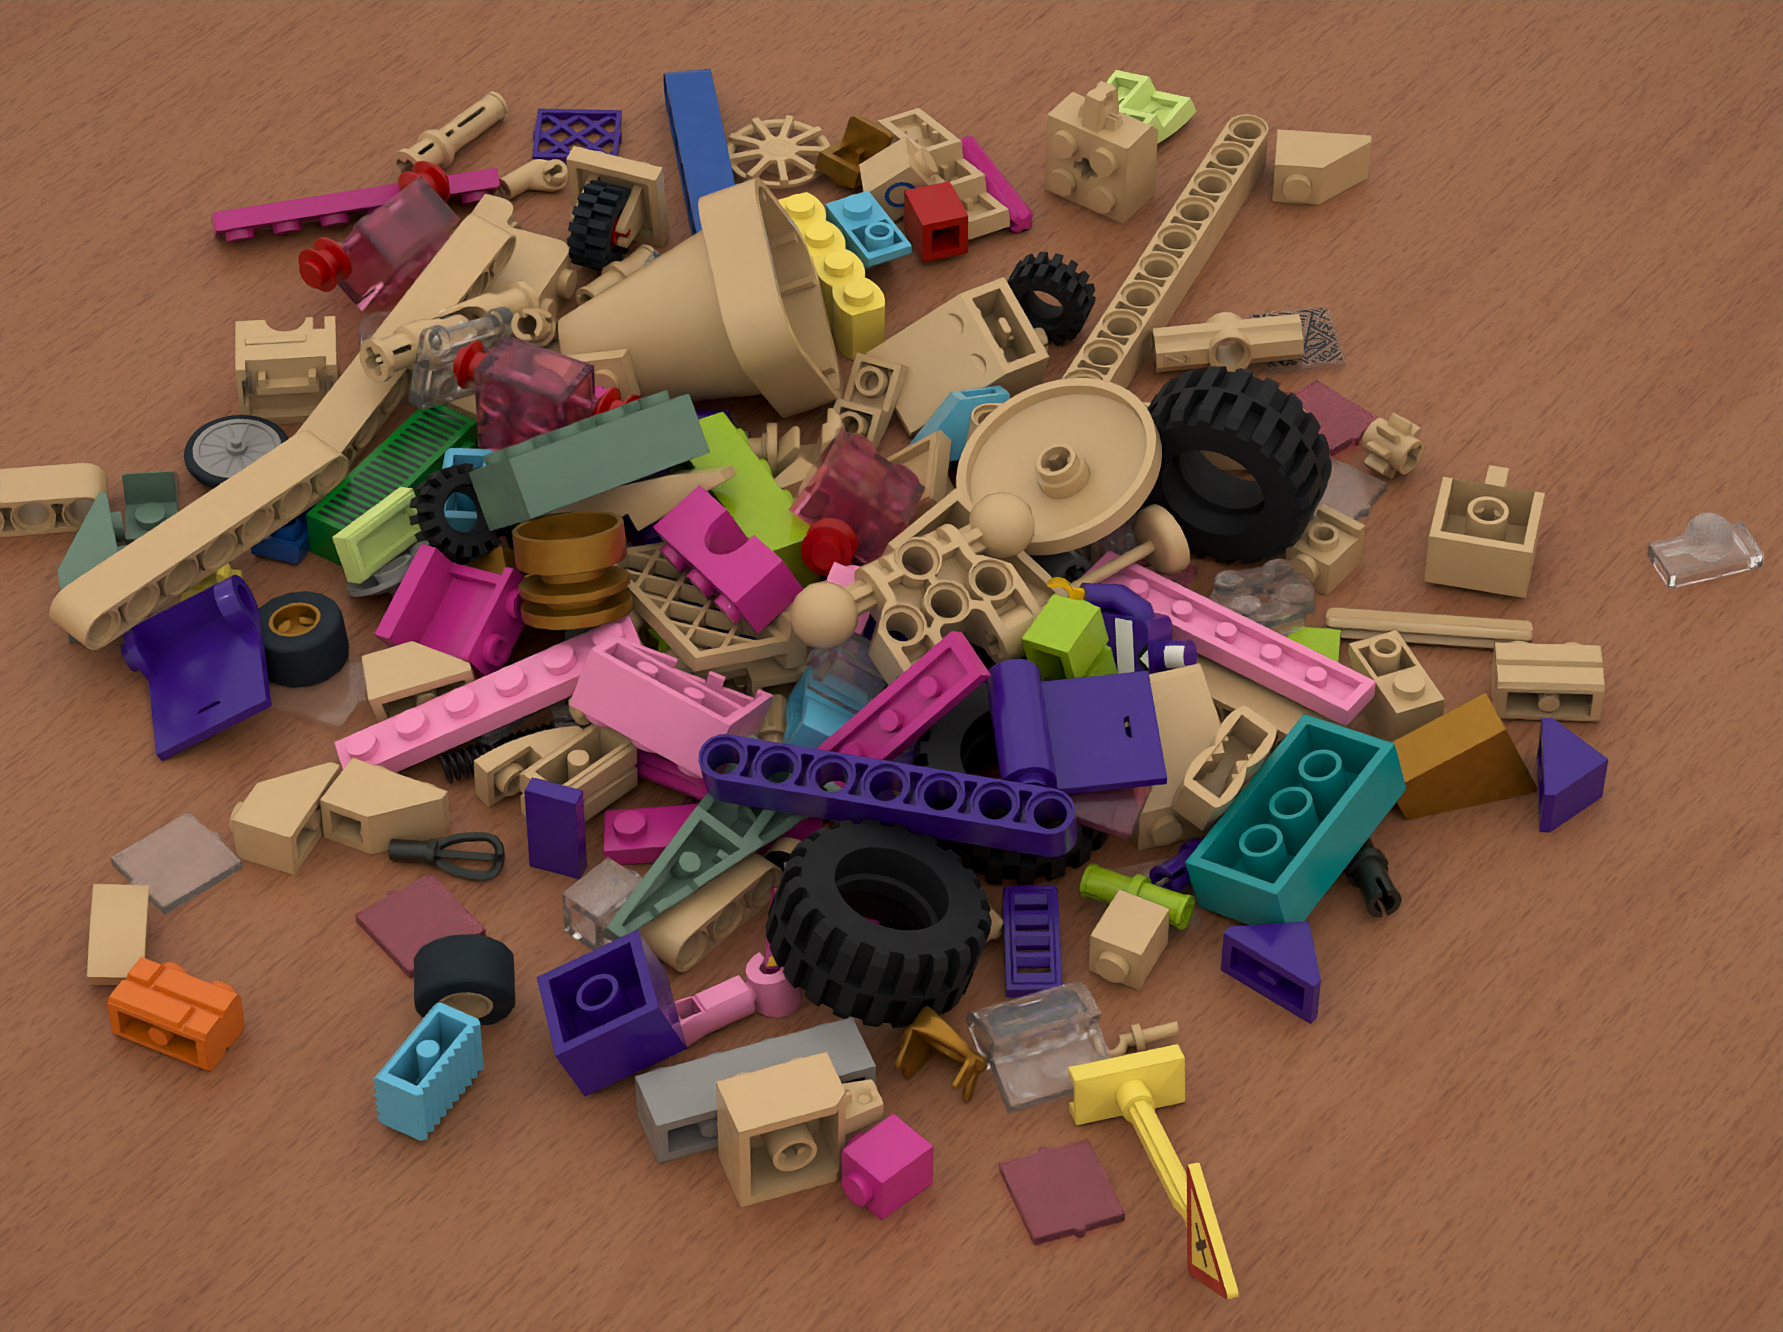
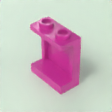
[374,544,525,679]

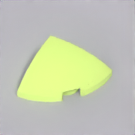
[1106,70,1197,144]

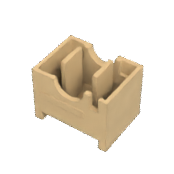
[235,316,341,425]

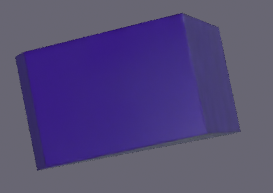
[1536,717,1608,833]
[1221,921,1321,1024]

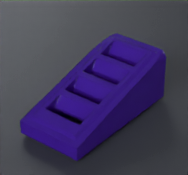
[1002,885,1062,997]

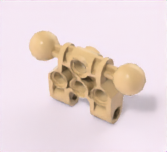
[791,491,1042,685]

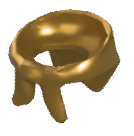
[893,1006,988,1102]

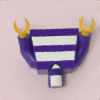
[1044,577,1197,674]

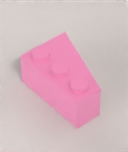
[569,635,774,778]

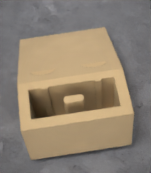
[866,277,1049,437]

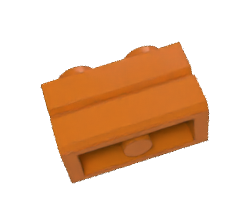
[107,957,245,1072]

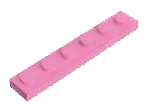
[1082,550,1376,727]
[334,614,643,773]

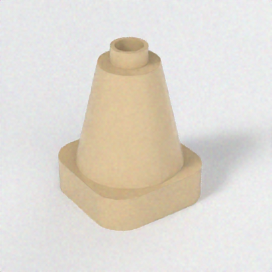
[541,177,843,418]

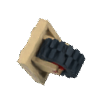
[566,146,670,271]

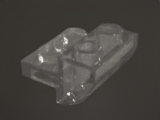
[966,980,1111,1114]

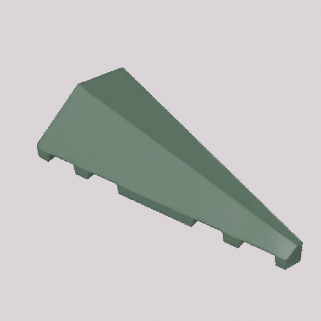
[601,734,842,941]

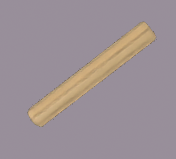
[1325,607,1533,649]

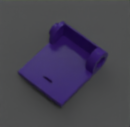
[120,575,272,761]

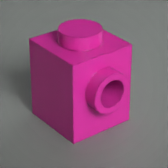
[841,1113,933,1220]

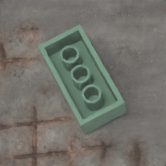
[468,390,710,531]

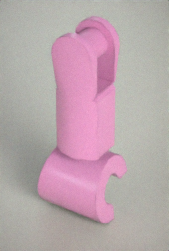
[674,952,802,1047]

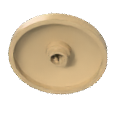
[956,378,1162,555]

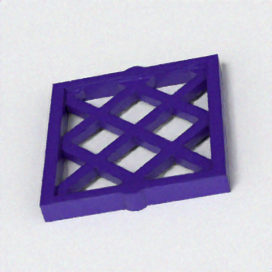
[532,109,622,165]

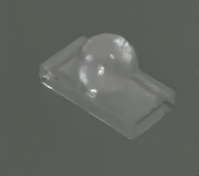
[1647,512,1764,589]

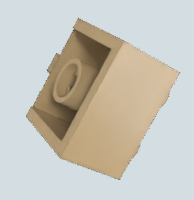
[1045,81,1158,224]
[1424,465,1545,598]
[716,1051,884,1208]

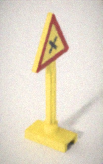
[1068,1044,1239,1300]

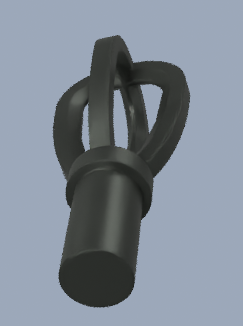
[389,832,505,880]

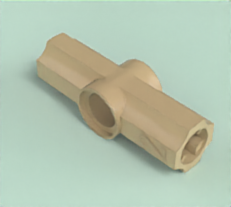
[1151,312,1304,373]

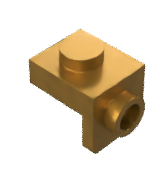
[815,114,893,189]

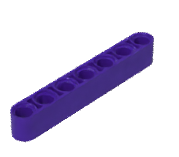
[698,734,1077,857]

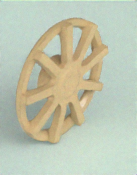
[727,115,830,189]

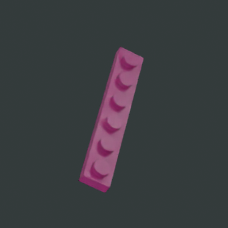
[211,168,500,243]

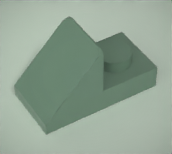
[122,471,179,545]

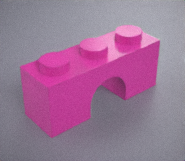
[653,485,803,634]

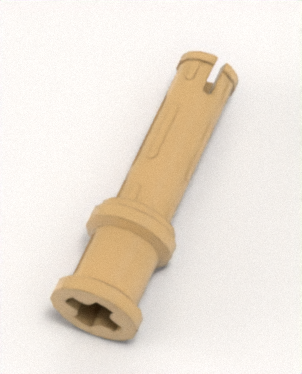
[391,91,509,178]

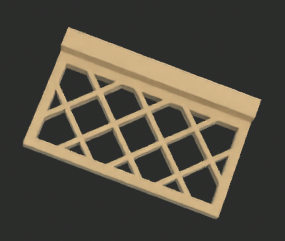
[612,542,807,672]

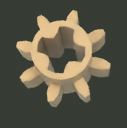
[1361,413,1424,479]

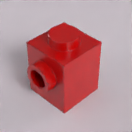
[904,181,969,263]

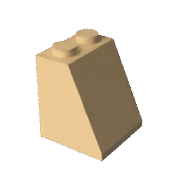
[1117,663,1242,851]

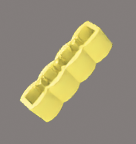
[778,192,885,360]

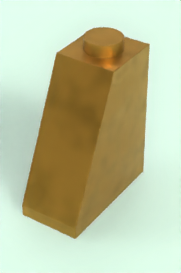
[1391,693,1538,820]

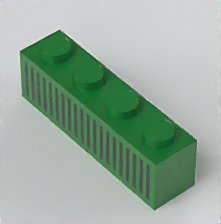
[306,399,481,566]

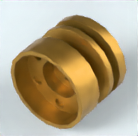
[512,511,633,630]

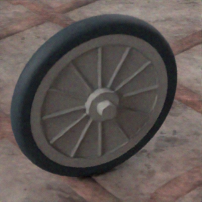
[184,415,288,488]

